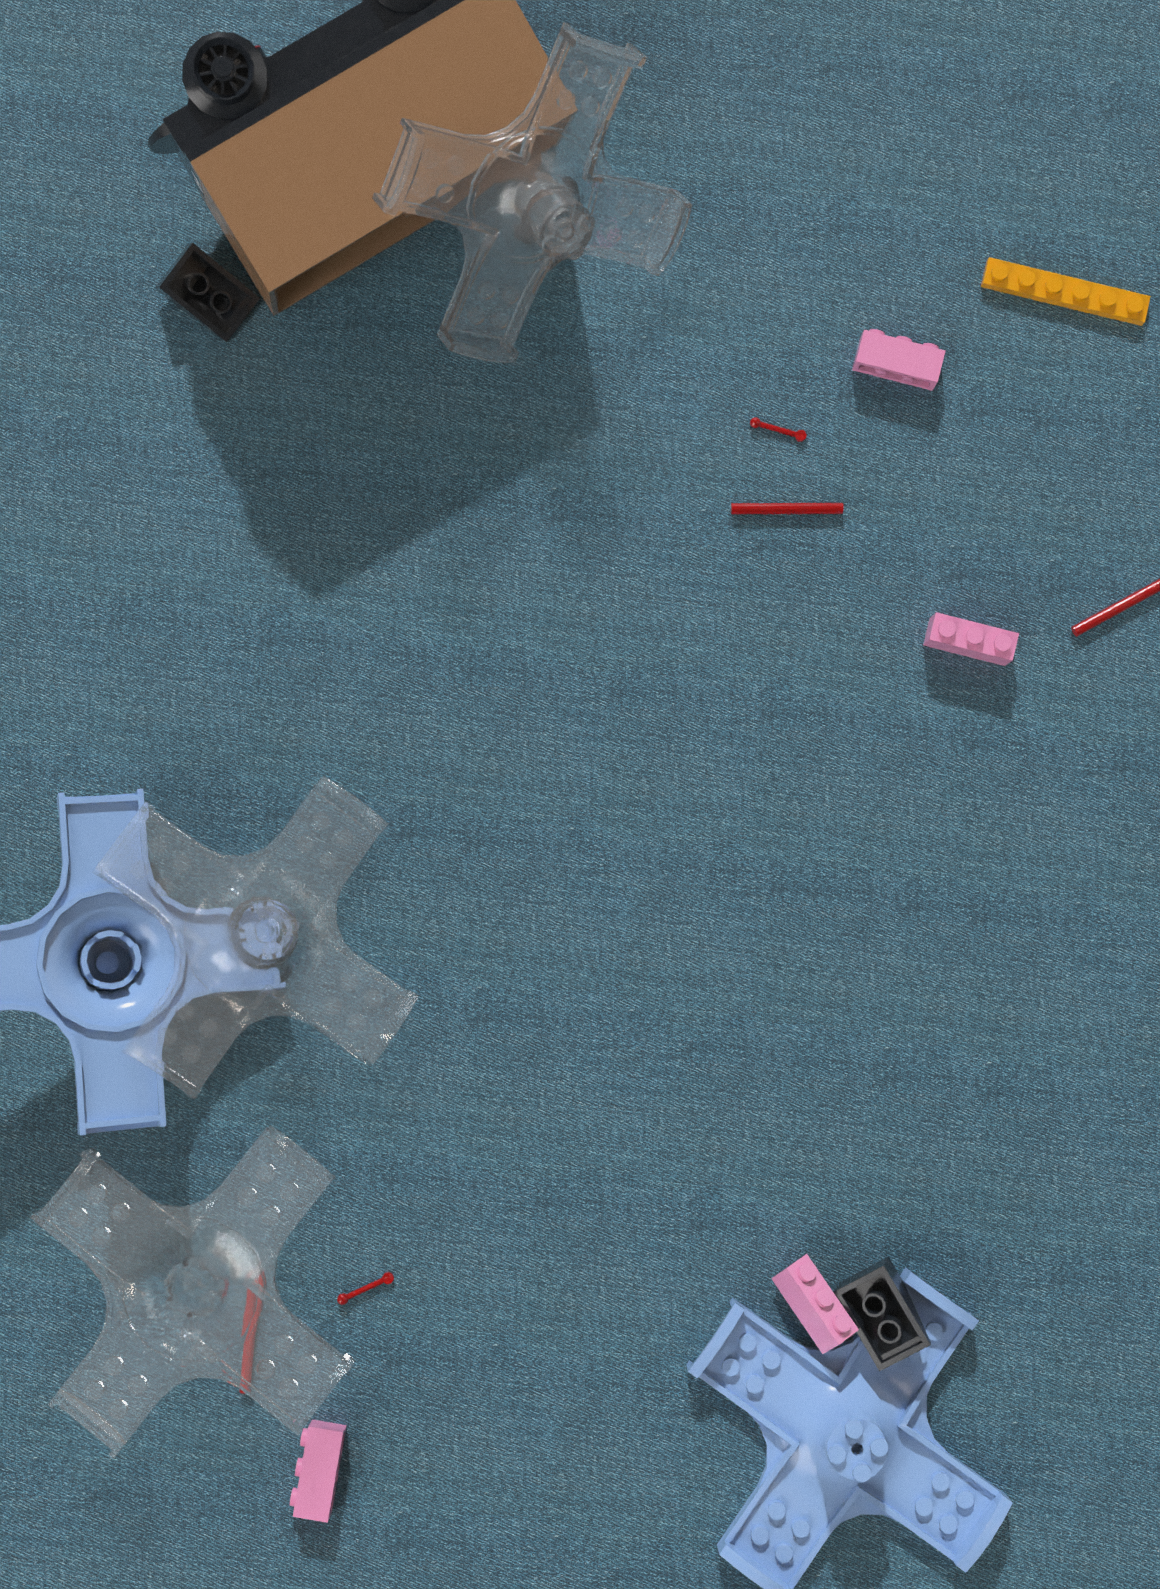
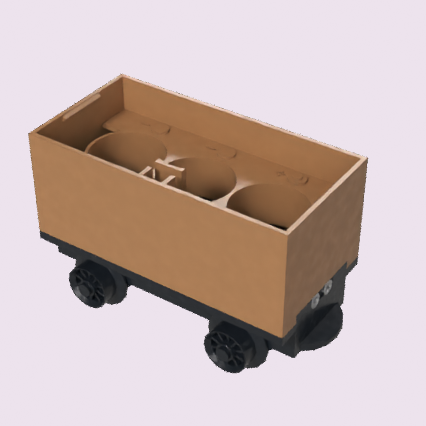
[147,0,577,316]

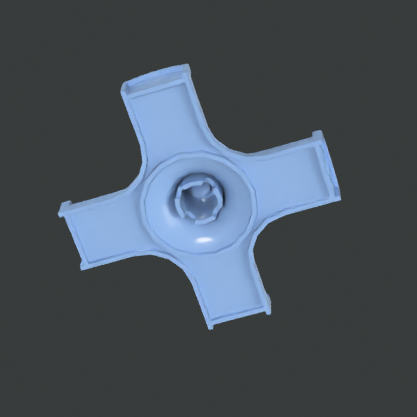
[0,789,285,1135]
[686,1267,1013,1589]

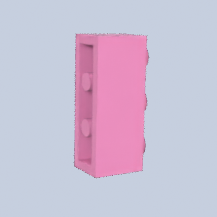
[852,329,945,391]
[923,612,1019,666]
[771,1254,859,1354]
[289,1419,347,1523]

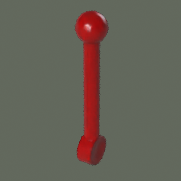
[750,417,807,442]
[337,1272,394,1305]

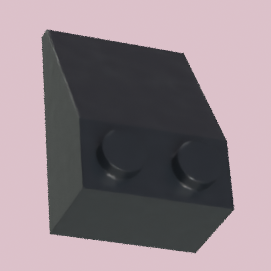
[155,243,260,342]
[833,1256,931,1371]

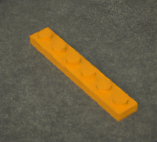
[981,257,1151,326]

